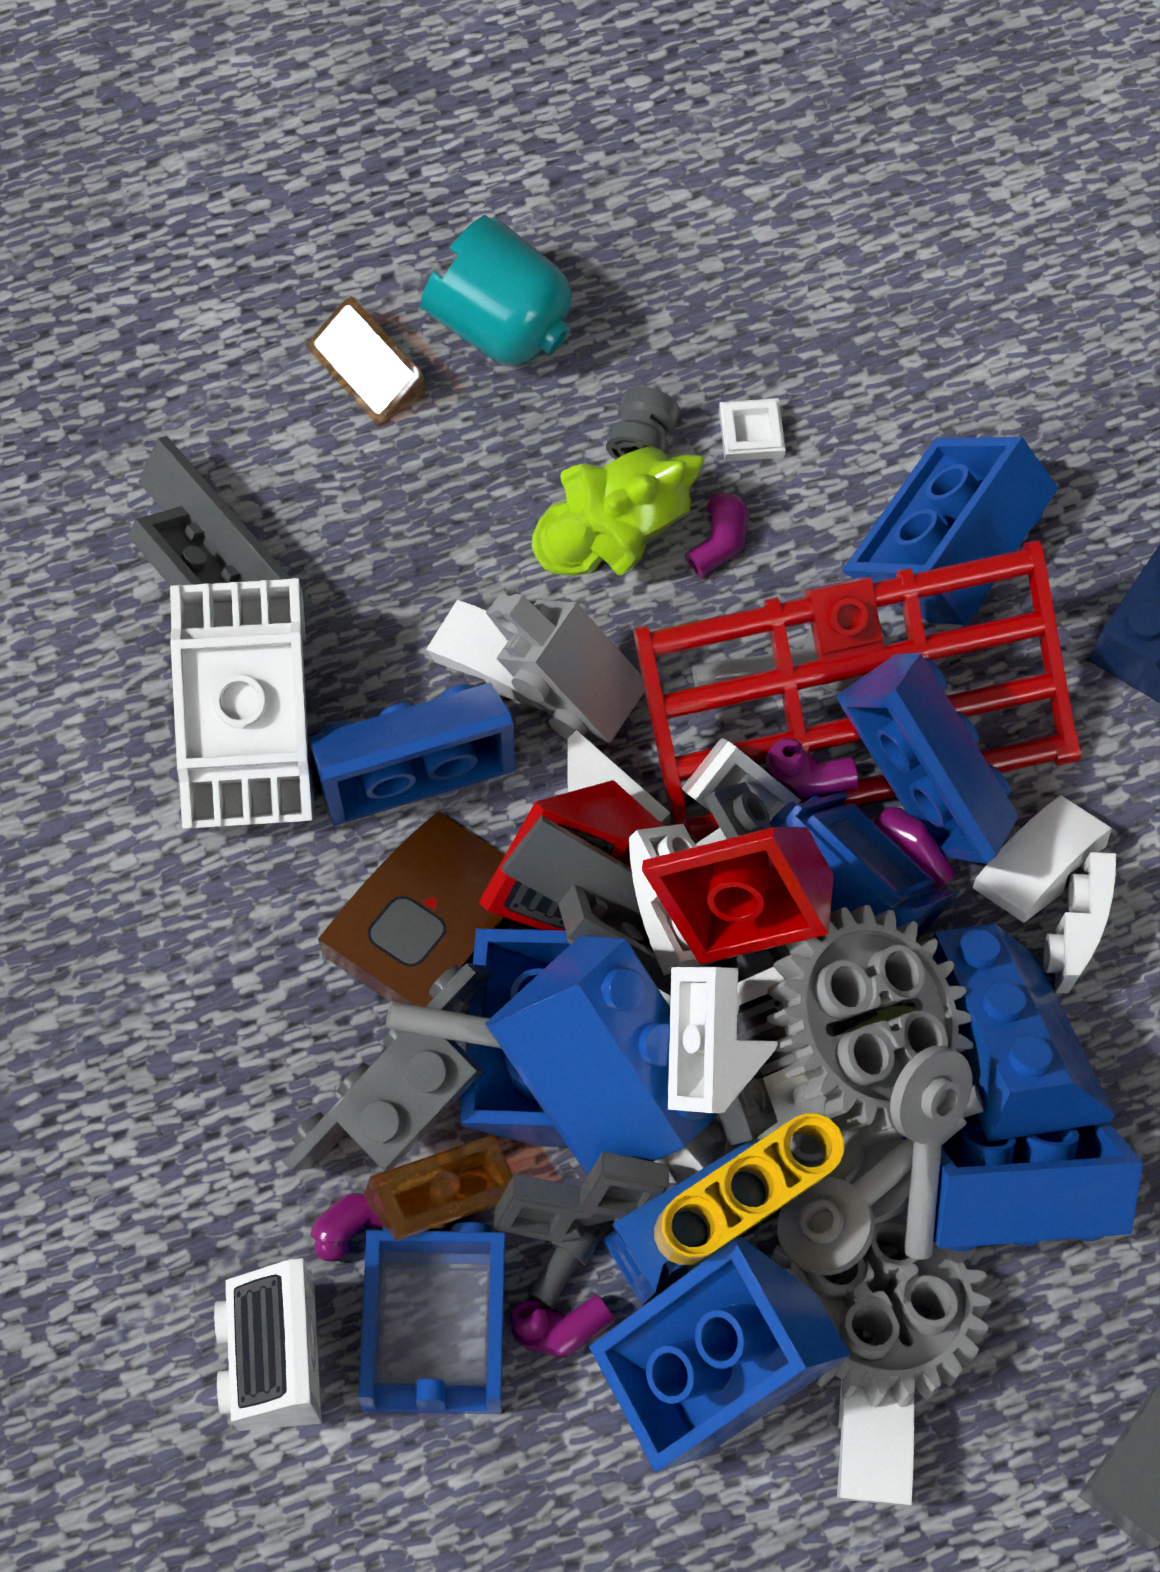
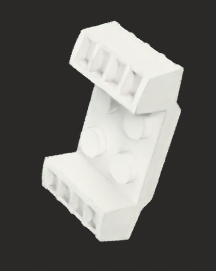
[170,578,315,829]

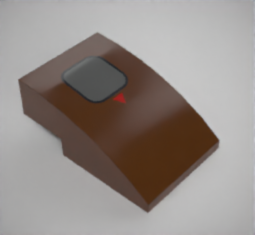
[318,811,513,1007]

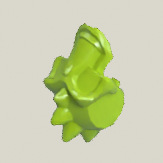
[531,445,704,576]

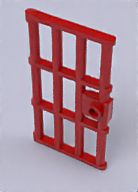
[634,540,1081,844]

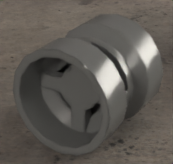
[606,386,680,460]

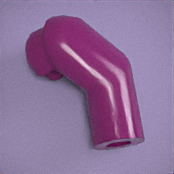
[684,493,749,579]
[766,738,858,799]
[874,807,955,890]
[311,1193,393,1262]
[510,1294,616,1358]

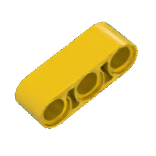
[654,1113,844,1265]

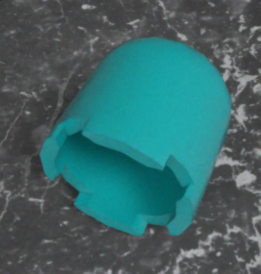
[420,215,572,366]

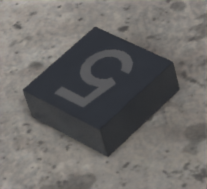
[719,1069,778,1145]

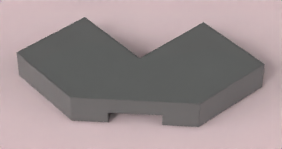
[494,1151,669,1243]

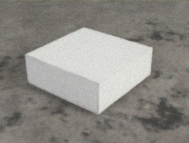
[719,398,786,462]

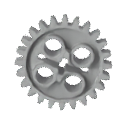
[767,905,973,1133]
[770,1206,991,1407]

